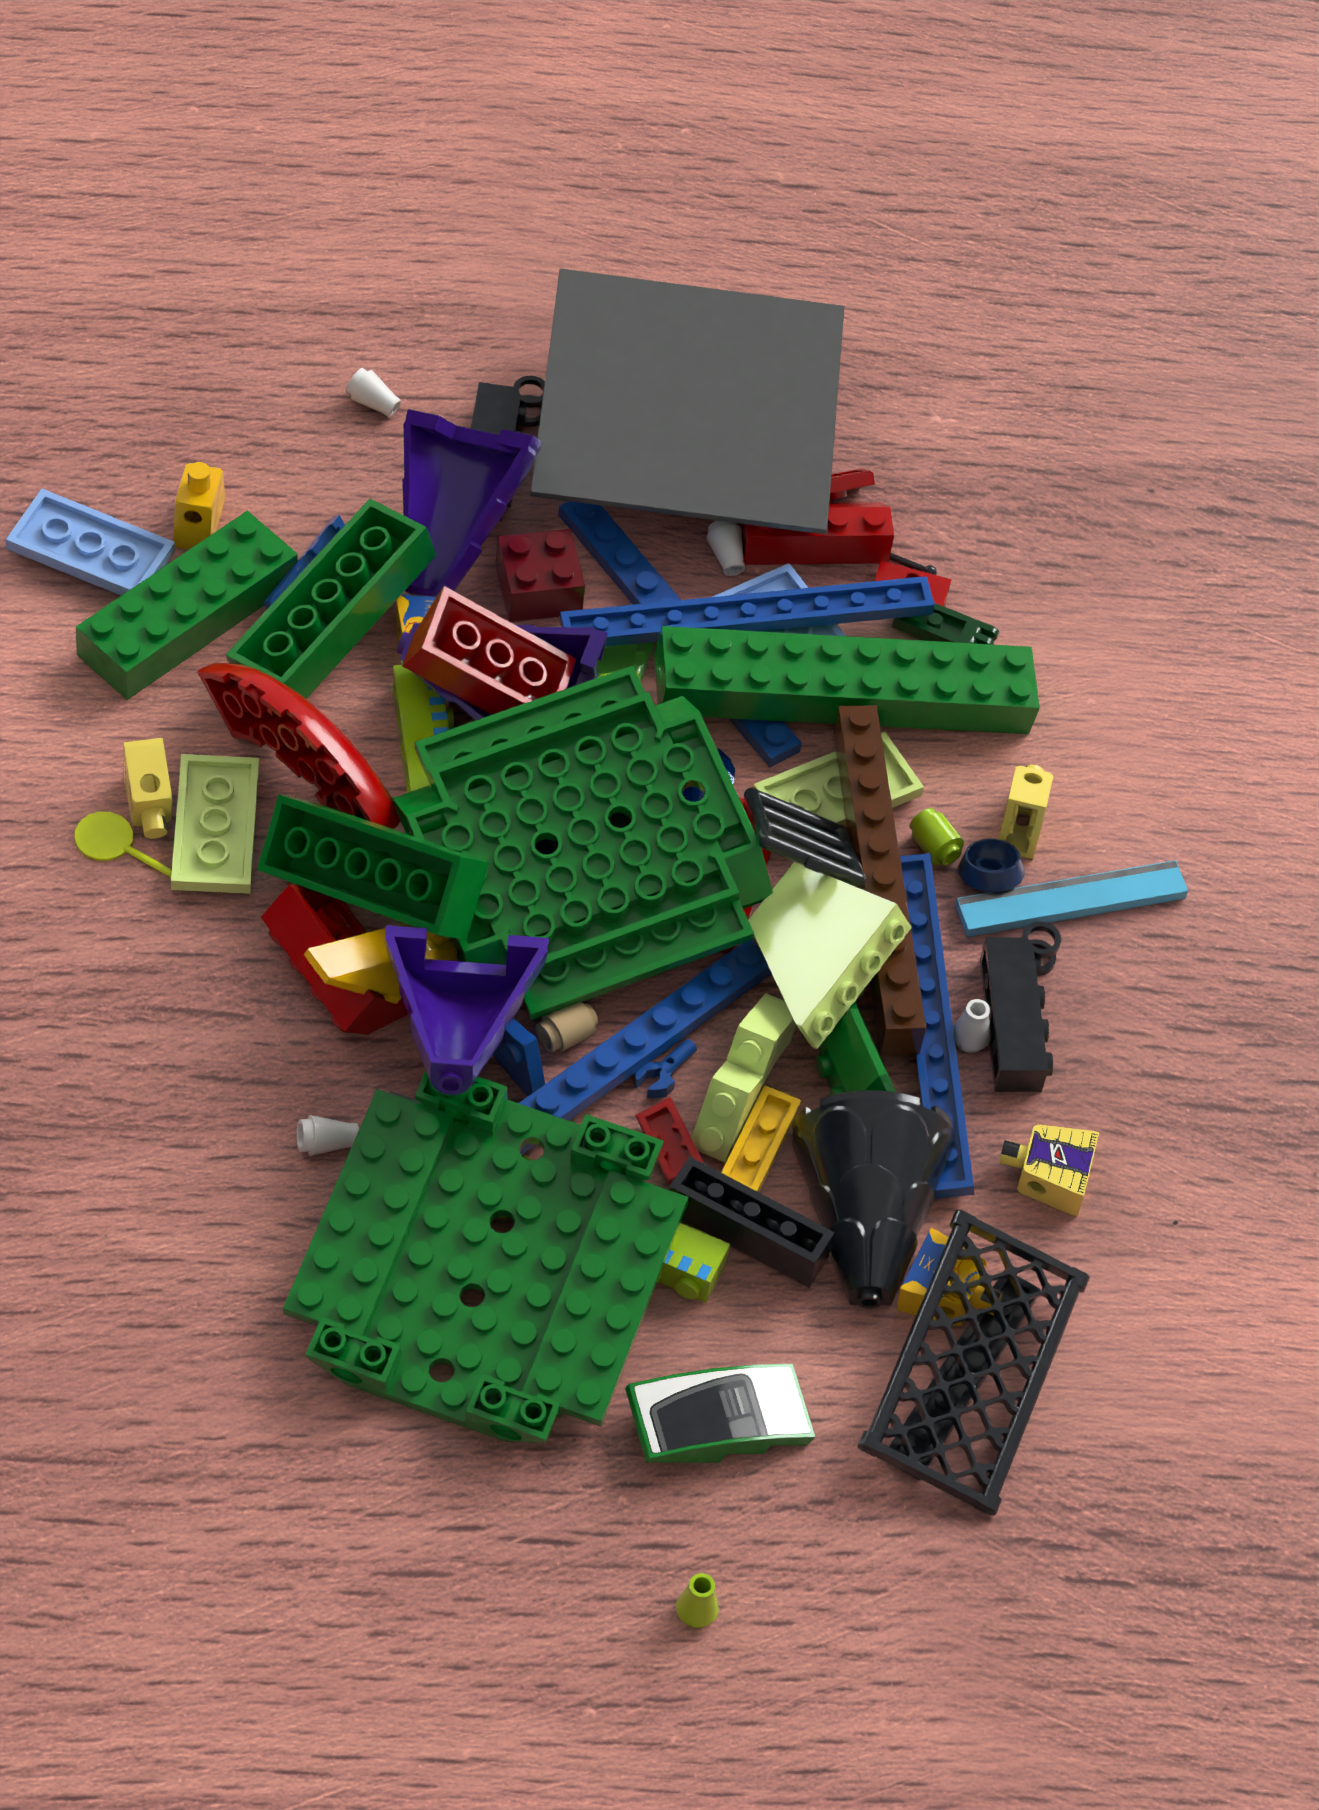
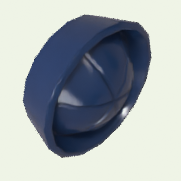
[958,838,1025,892]

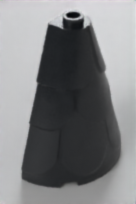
[792,1090,955,1309]

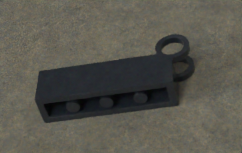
[471,376,545,522]
[980,921,1061,1092]

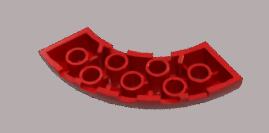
[197,663,401,829]

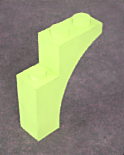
[691,993,796,1163]

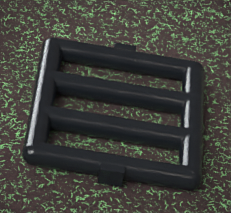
[744,788,866,887]

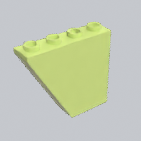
[748,862,912,1049]

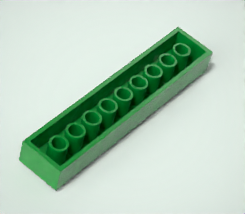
[654,626,1040,734]

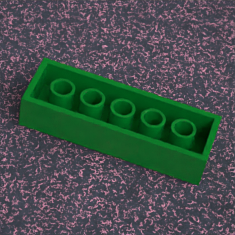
[226,498,437,699]
[76,510,298,700]
[257,794,489,940]

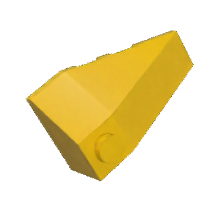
[304,923,457,1004]

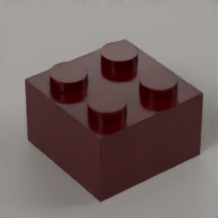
[495,528,585,622]

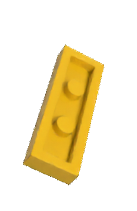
[721,1085,801,1192]

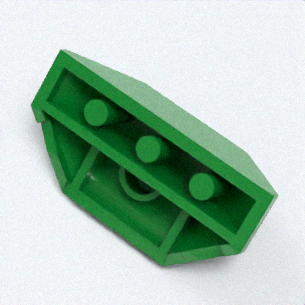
[815,1001,896,1096]

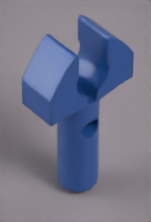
[635,1039,697,1098]

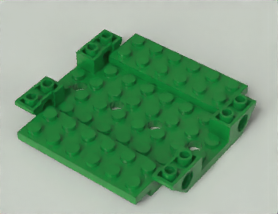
[392,666,773,1020]
[283,1070,688,1443]

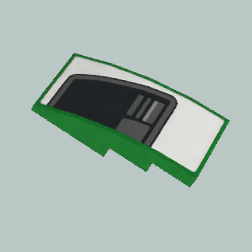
[625,1363,815,1463]

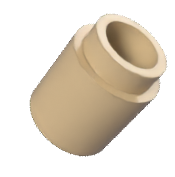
[536,1002,598,1053]

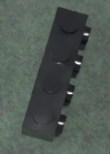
[669,1156,835,1288]

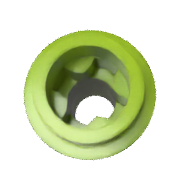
[676,1573,719,1628]

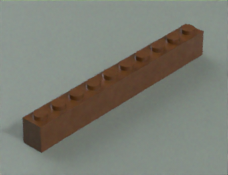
[834,705,926,1055]

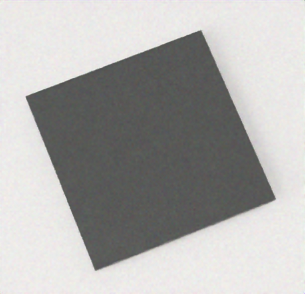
[530,268,845,535]

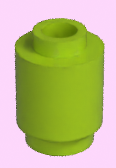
[909,808,964,865]

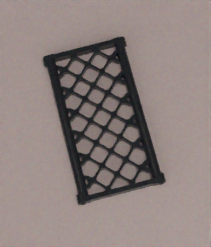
[857,1210,1090,1516]

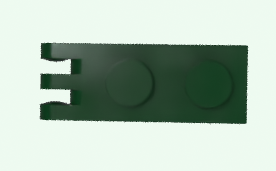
[892,603,999,645]

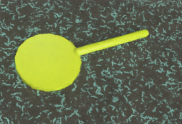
[75,811,172,878]

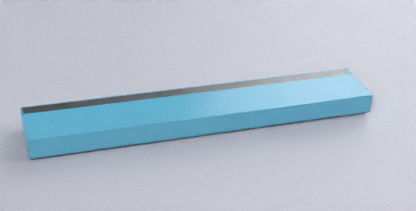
[955,860,1188,937]

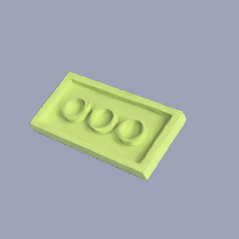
[753,732,924,827]
[171,754,259,894]

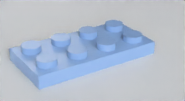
[6,489,175,596]

